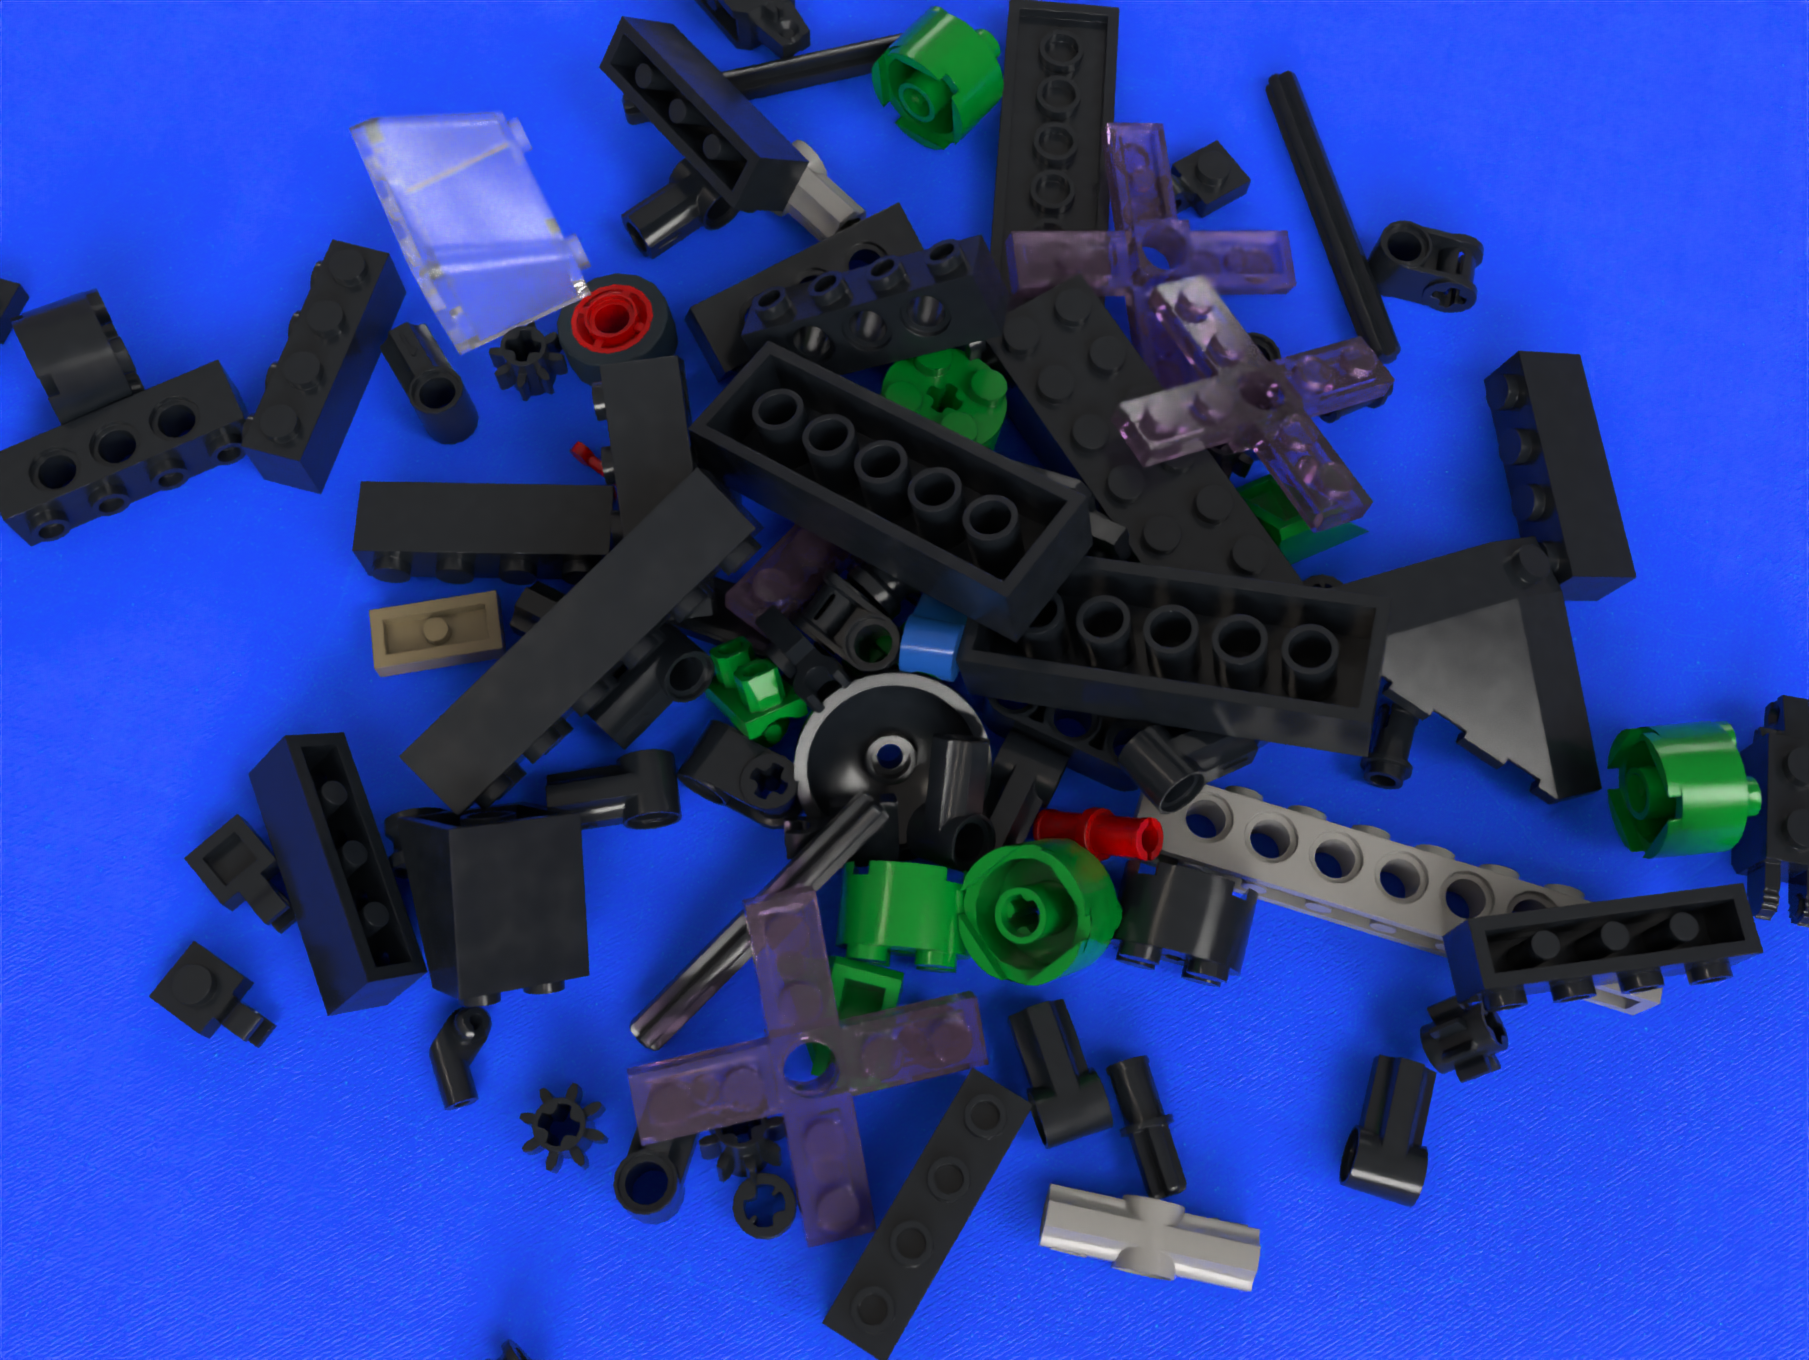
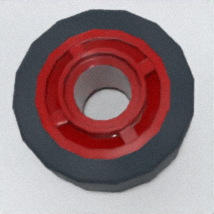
[557,273,678,386]

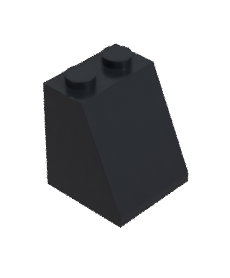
[397,802,590,1007]

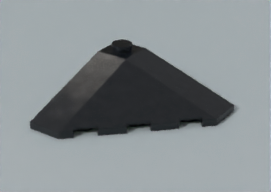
[1327,536,1602,805]

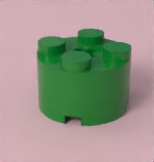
[872,6,1004,150]
[880,348,1007,451]
[1607,721,1762,859]
[958,838,1122,986]
[835,861,971,973]

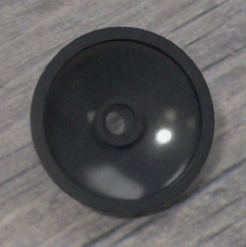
[793,669,992,861]

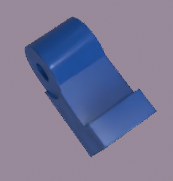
[899,593,968,682]

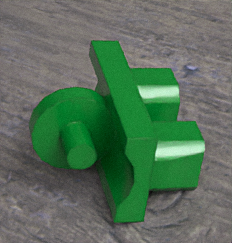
[705,636,809,748]

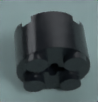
[10,288,145,425]
[1110,860,1259,987]

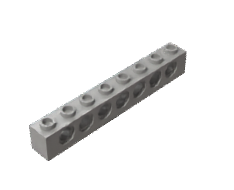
[1123,784,1665,1015]

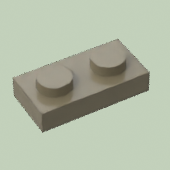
[369,590,507,677]

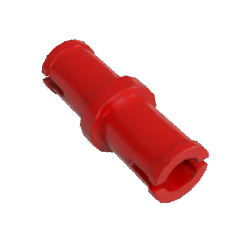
[1033,807,1164,861]

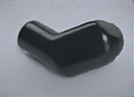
[429,1006,492,1111]

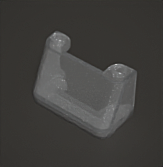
[349,110,592,355]

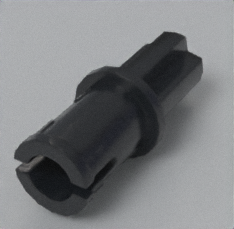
[1106,1055,1187,1199]

